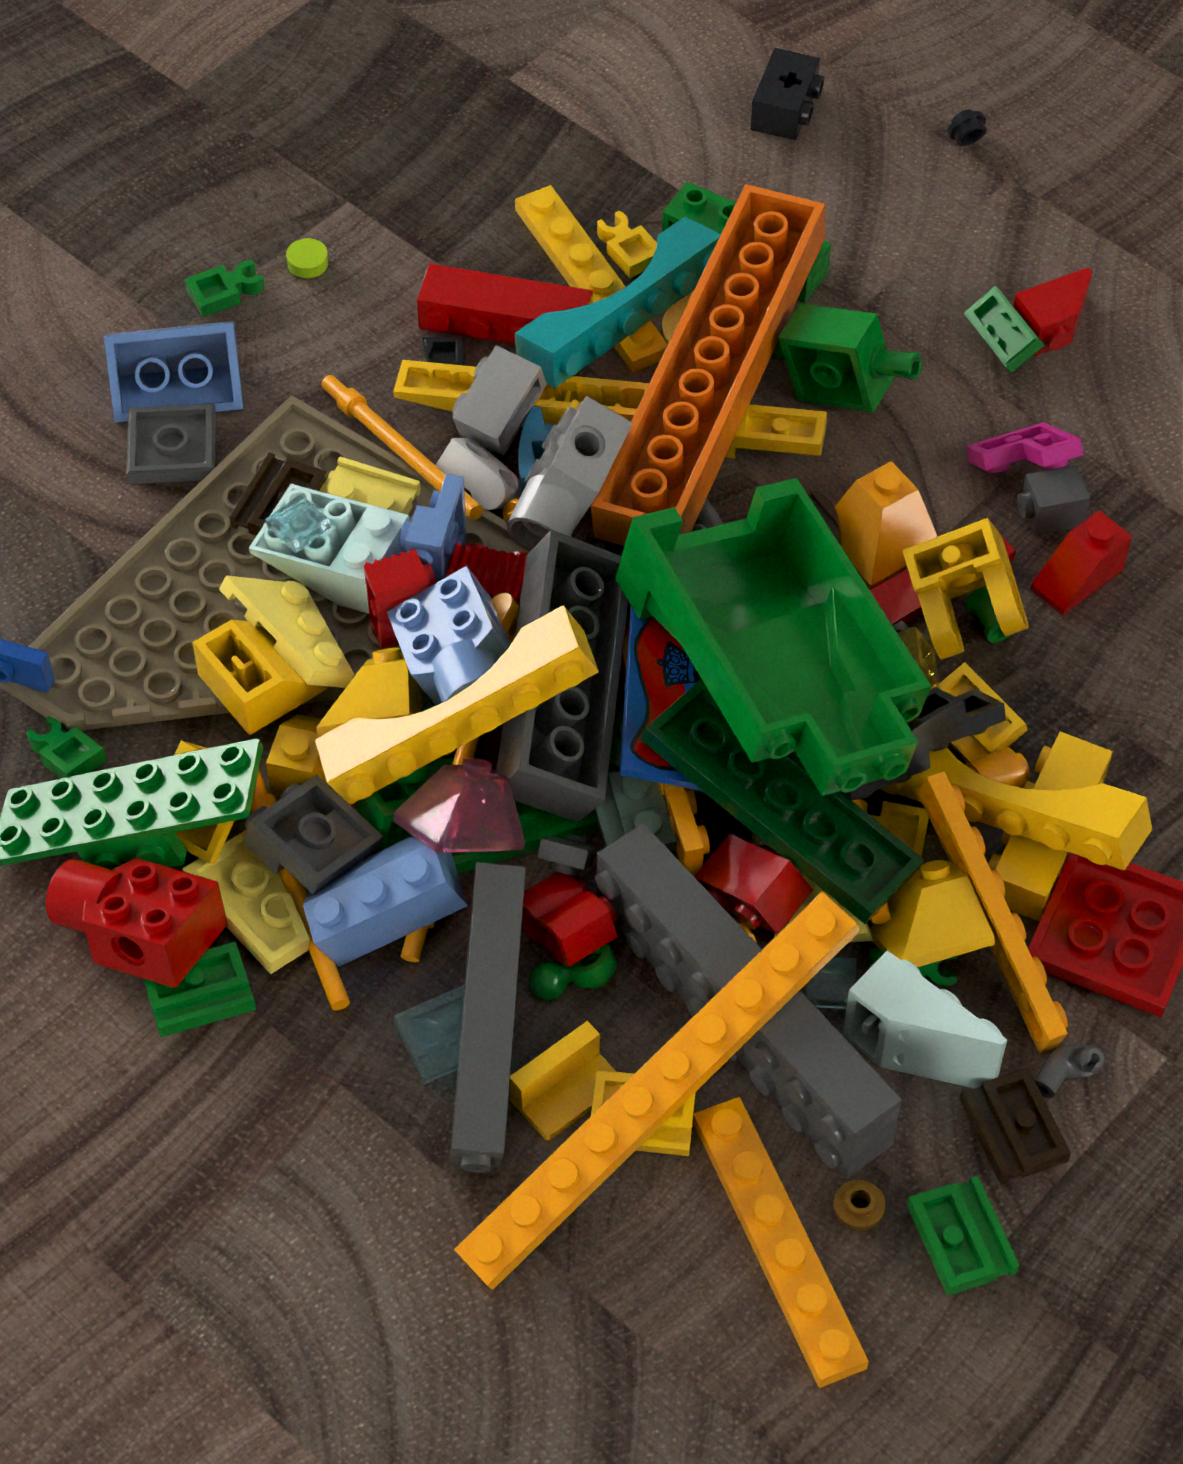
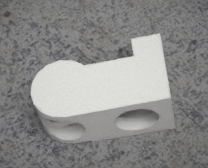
[436,437,521,510]

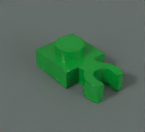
[185,260,265,318]
[26,716,107,779]

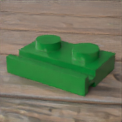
[143,941,256,1038]
[907,1175,1019,1296]

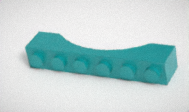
[515,217,721,388]

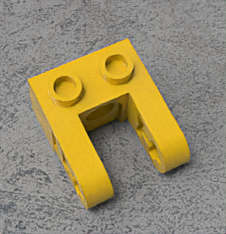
[902,518,1029,660]

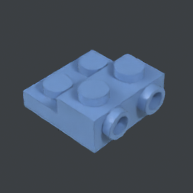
[400,474,467,582]

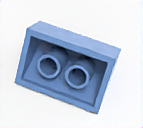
[104,321,243,422]
[303,823,468,967]

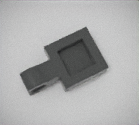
[537,834,596,875]

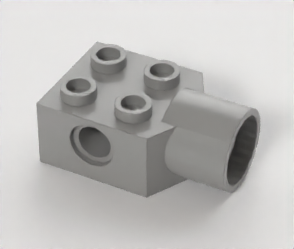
[506,396,633,551]

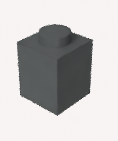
[1017,465,1090,535]

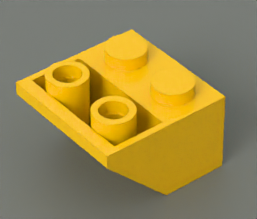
[192,619,327,736]

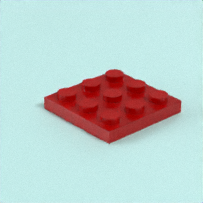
[1028,853,1183,1018]

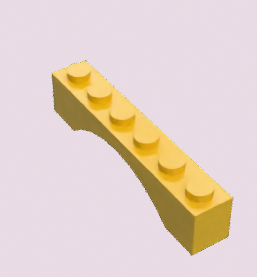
[315,605,599,805]
[881,747,1152,871]

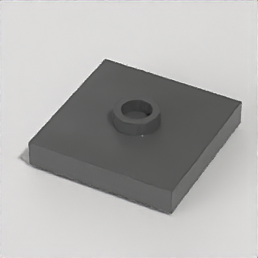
[126,403,216,484]

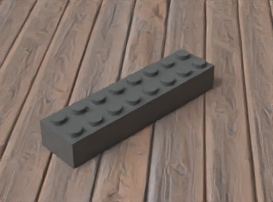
[595,823,902,1179]

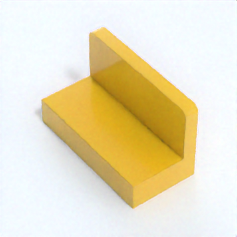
[509,1021,617,1140]

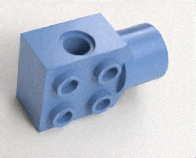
[387,565,511,706]

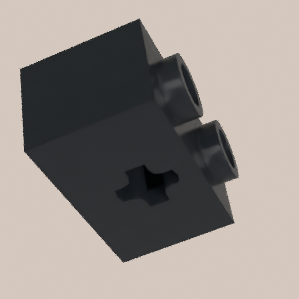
[750,48,825,140]

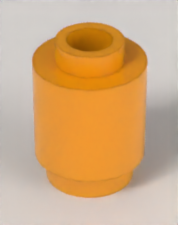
[965,747,1030,788]

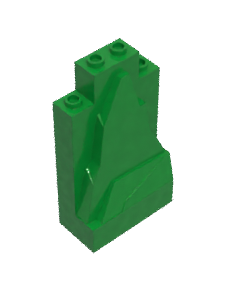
[615,478,931,796]

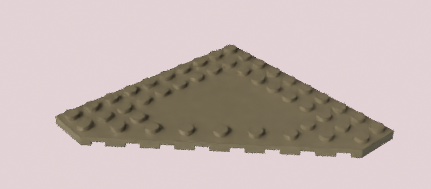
[0,395,629,732]

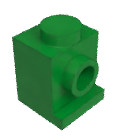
[355,782,427,852]

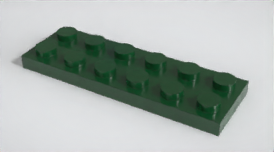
[640,679,924,924]

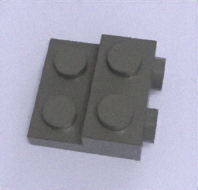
[242,774,384,895]

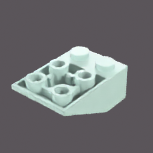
[249,484,411,613]
[842,950,1007,1088]

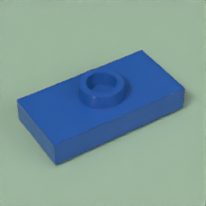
[0,638,55,693]

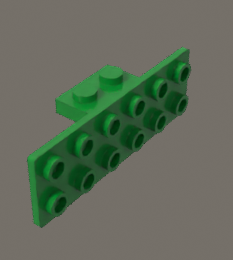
[0,739,263,870]

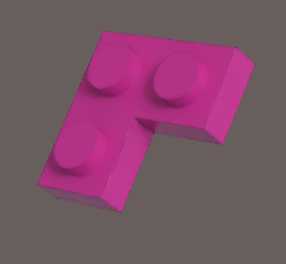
[965,422,1083,473]

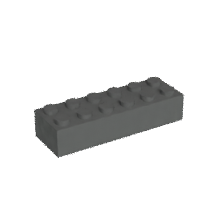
[493,529,628,822]

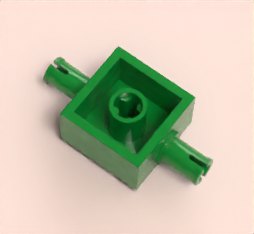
[771,303,922,413]

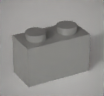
[452,345,547,456]

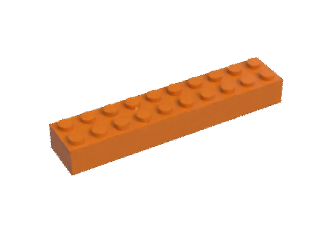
[591,184,825,546]

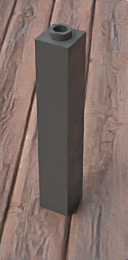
[449,862,526,1173]

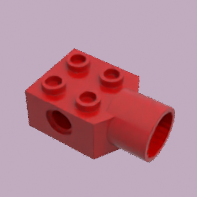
[46,858,228,989]

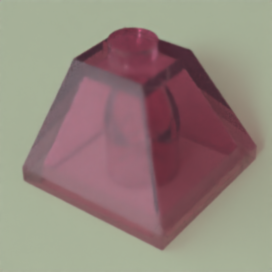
[393,758,525,853]

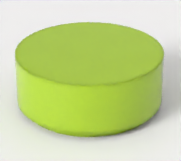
[286,238,328,279]

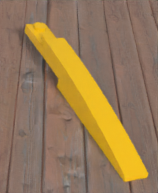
[393,360,827,459]

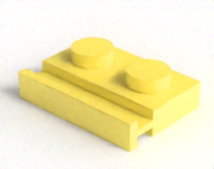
[319,456,421,514]

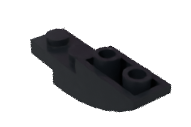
[840,687,1006,800]

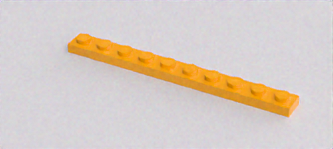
[454,891,860,1290]

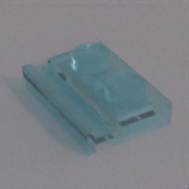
[393,985,515,1084]

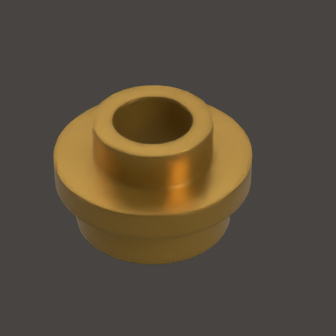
[833,1180,885,1231]

